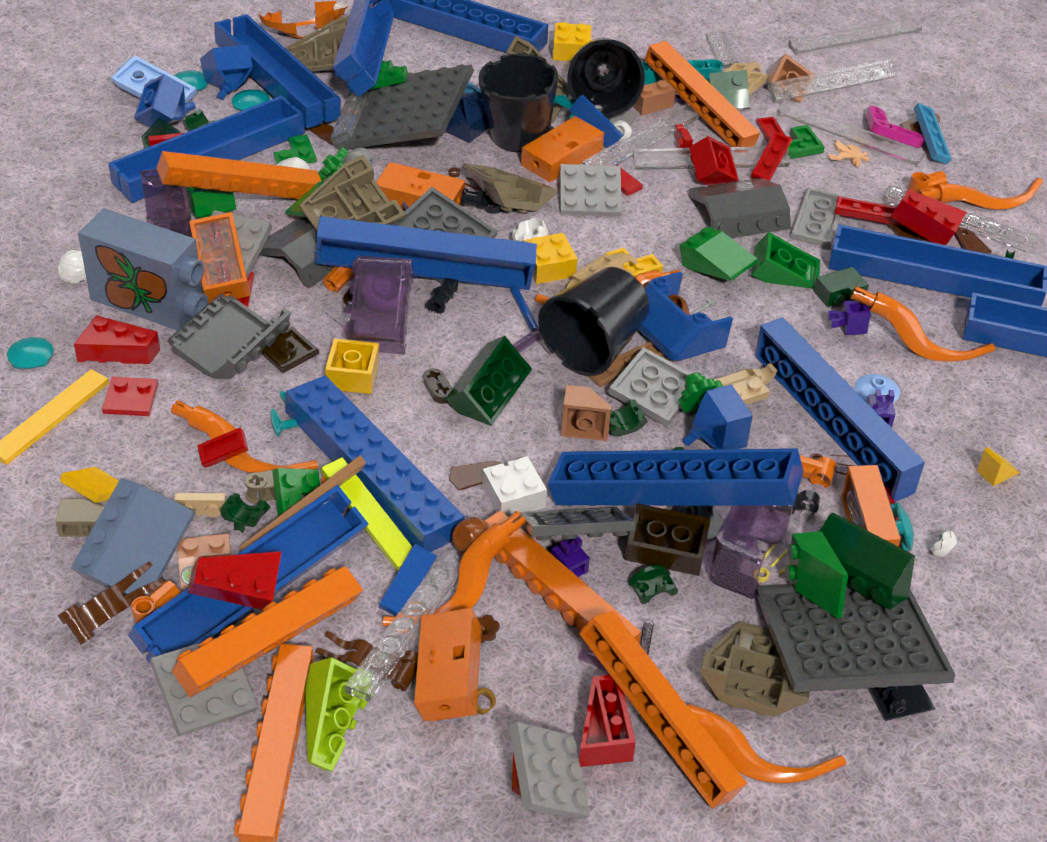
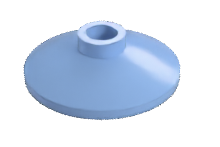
[855,374,900,403]

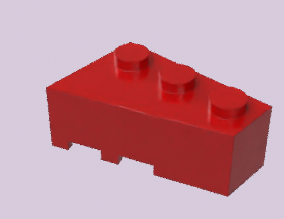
[891,190,967,245]
[74,315,160,364]
[187,551,282,610]
[579,675,636,767]

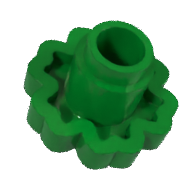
[318,146,349,180]
[678,372,723,414]

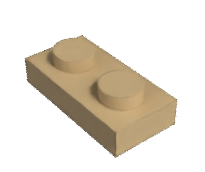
[174,493,226,517]

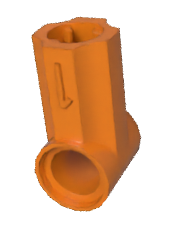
[907,171,948,193]
[323,266,359,293]
[800,455,837,488]
[131,580,181,625]

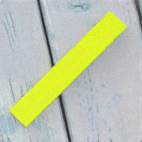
[321,457,413,572]

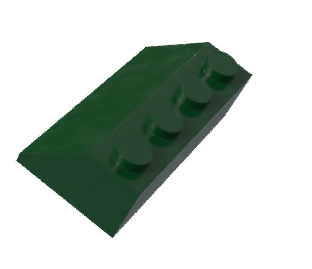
[445,335,532,426]
[820,513,915,610]

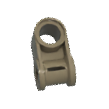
[245,468,277,504]

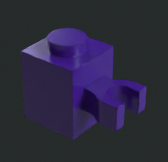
[827,300,871,335]
[867,389,896,427]
[551,535,590,577]

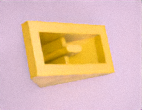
[977,446,1020,486]

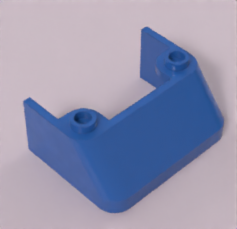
[638,272,733,361]

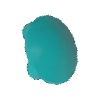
[174,70,208,91]
[232,89,270,111]
[7,337,54,369]
[890,502,914,551]

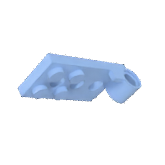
[111,56,197,103]

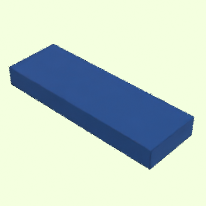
[569,95,624,150]
[378,544,437,617]

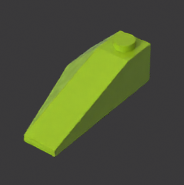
[305,657,372,771]

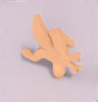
[828,140,870,167]

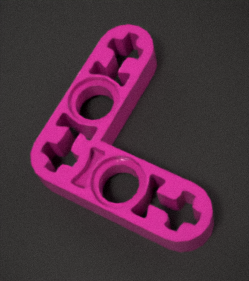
[865,105,925,148]

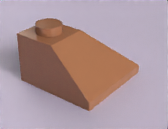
[768,54,815,103]

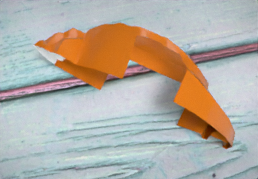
[258,1,348,38]

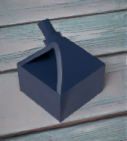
[445,92,489,143]

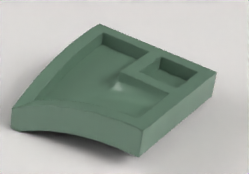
[709,70,750,109]

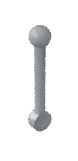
[690,299,716,315]

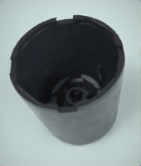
[567,37,645,117]
[478,53,558,152]
[538,267,650,376]

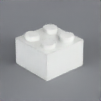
[482,456,547,517]

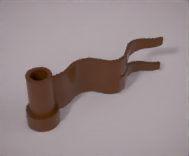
[58,561,164,645]
[315,631,418,692]

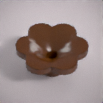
[477,615,500,644]

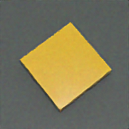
[60,466,119,503]

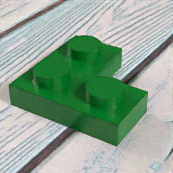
[370,60,408,90]
[785,125,825,159]
[273,135,317,165]
[272,468,320,517]

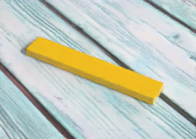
[0,369,109,465]

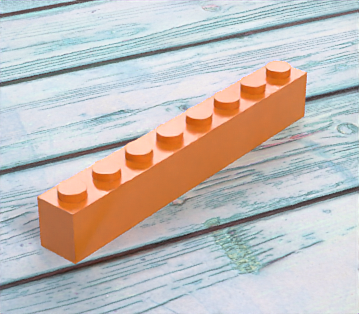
[644,41,760,153]
[156,151,322,199]
[485,510,641,644]
[171,566,363,698]
[579,611,748,809]
[234,644,314,842]

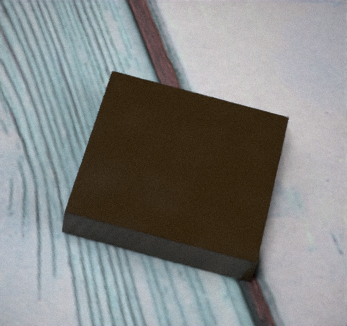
[261,326,319,373]

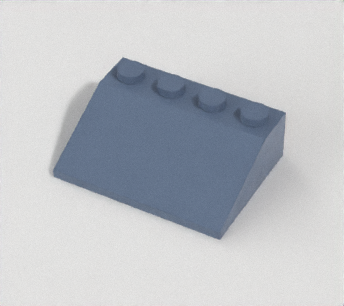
[71,477,195,596]

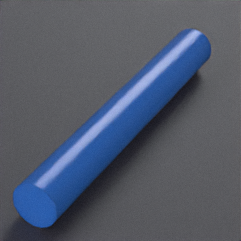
[510,286,539,333]

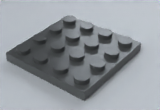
[391,187,497,284]
[519,507,635,541]

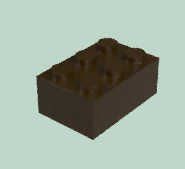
[625,503,711,576]

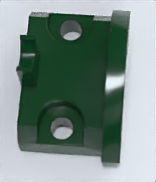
[182,109,215,132]
[609,399,648,437]
[221,493,270,533]
[628,565,678,604]

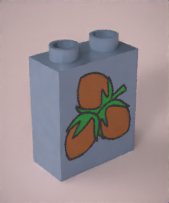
[78,208,208,331]

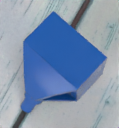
[200,45,253,100]
[134,74,196,128]
[683,384,753,449]

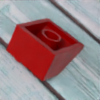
[689,136,739,185]

